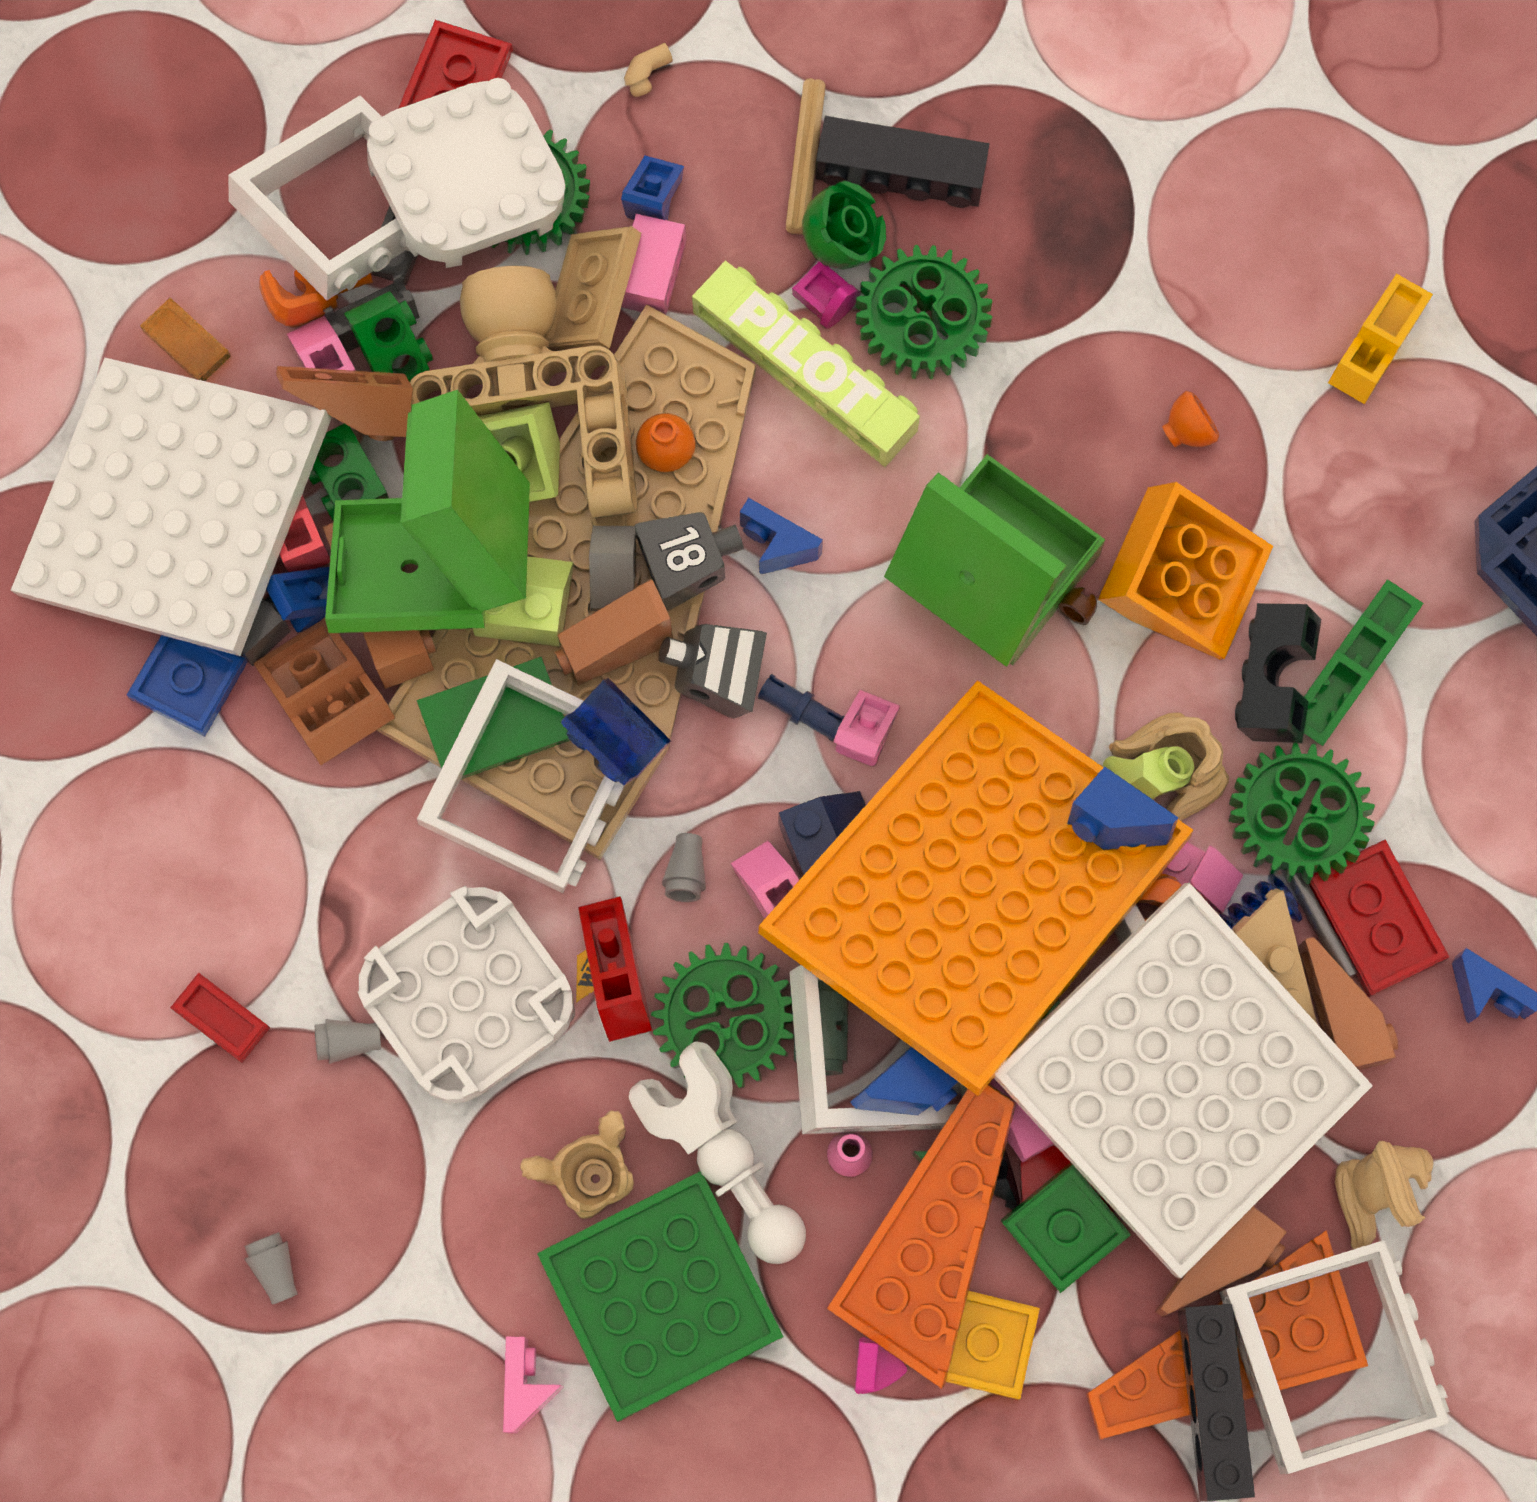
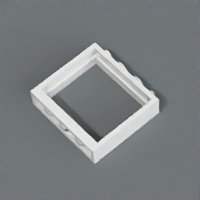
[228,96,410,300]
[417,659,644,893]
[789,965,968,1134]
[1219,1240,1450,1474]

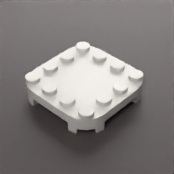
[367,78,565,268]
[358,886,575,1105]

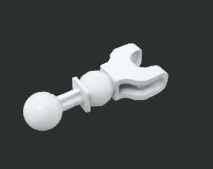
[629,1041,806,1264]

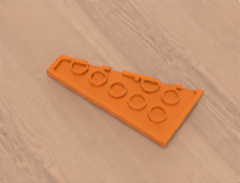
[827,1084,1016,1389]
[1086,1230,1368,1440]

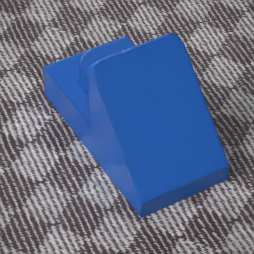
[621,155,684,221]
[740,497,823,574]
[266,567,330,633]
[1452,948,1537,1024]

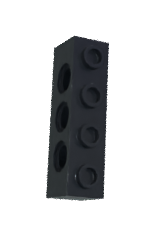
[1178,1304,1255,1501]

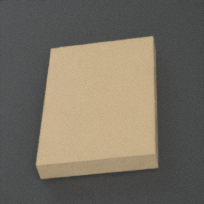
[544,226,641,352]

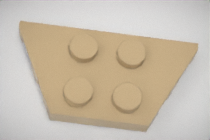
[1232,889,1317,1023]

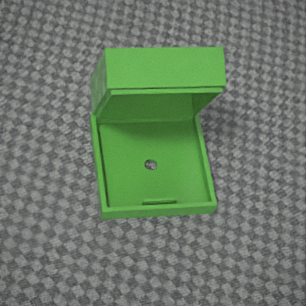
[325,389,530,633]
[884,454,1105,667]

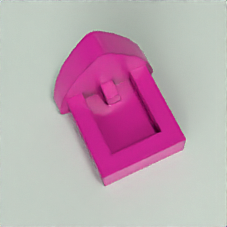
[792,261,861,329]
[854,1337,907,1394]

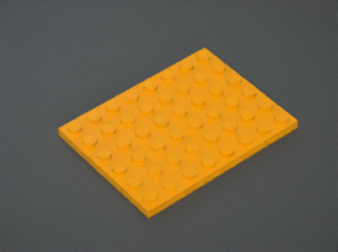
[758,680,1193,1096]

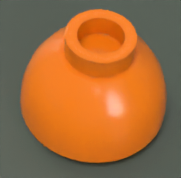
[1162,391,1219,447]
[636,413,695,472]

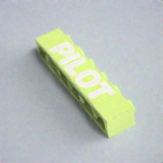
[692,260,920,467]

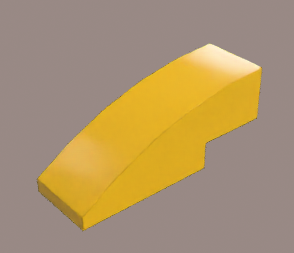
[1328,273,1433,404]

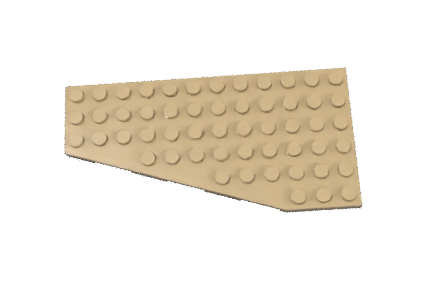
[377,304,756,860]

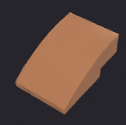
[253,618,395,765]

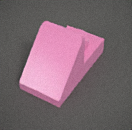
[834,690,900,766]
[1162,842,1243,915]
[503,1337,564,1433]

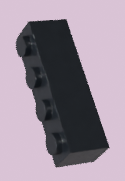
[815,116,990,208]

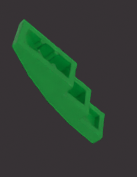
[1304,579,1424,746]

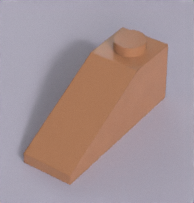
[276,366,413,441]
[1298,937,1398,1070]
[1155,1206,1287,1317]

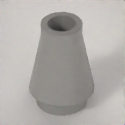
[662,833,706,902]
[314,1019,381,1064]
[244,1232,298,1305]

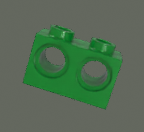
[344,291,434,382]
[309,424,389,521]

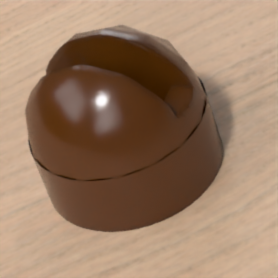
[1059,587,1097,625]

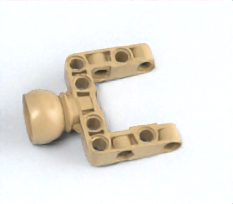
[410,266,638,518]

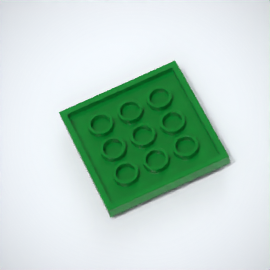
[537,1172,784,1422]

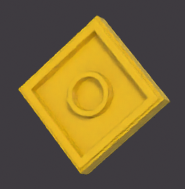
[946,1291,1040,1400]

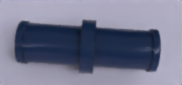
[758,674,845,742]

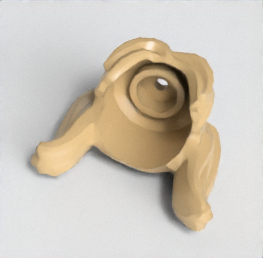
[1109,713,1229,821]
[520,1110,634,1219]
[1335,1141,1434,1250]

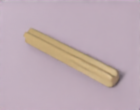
[786,78,825,235]

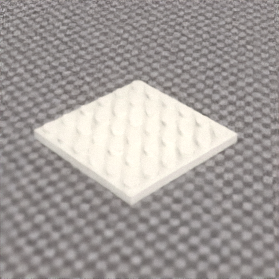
[11,357,332,656]
[994,883,1373,1279]

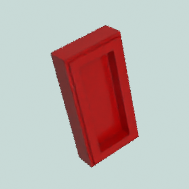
[170,972,270,1063]

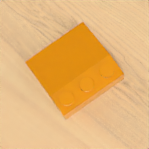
[1098,482,1273,660]

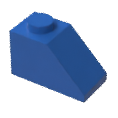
[1067,767,1178,850]
[850,1047,958,1116]

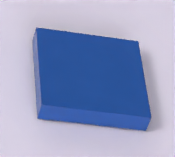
[127,635,248,737]

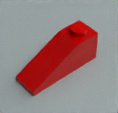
[578,896,652,1042]

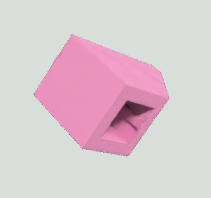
[287,315,356,371]
[731,841,799,919]

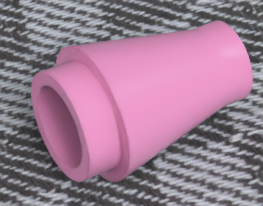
[827,1132,872,1177]

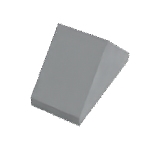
[589,526,636,611]

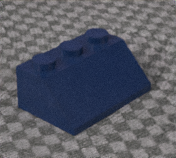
[778,791,866,879]

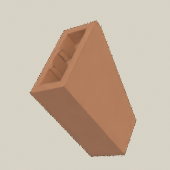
[554,580,673,685]

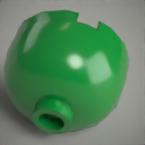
[802,181,886,270]

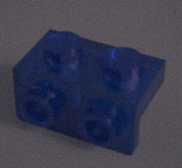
[561,678,671,785]

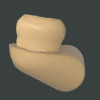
[624,43,673,97]

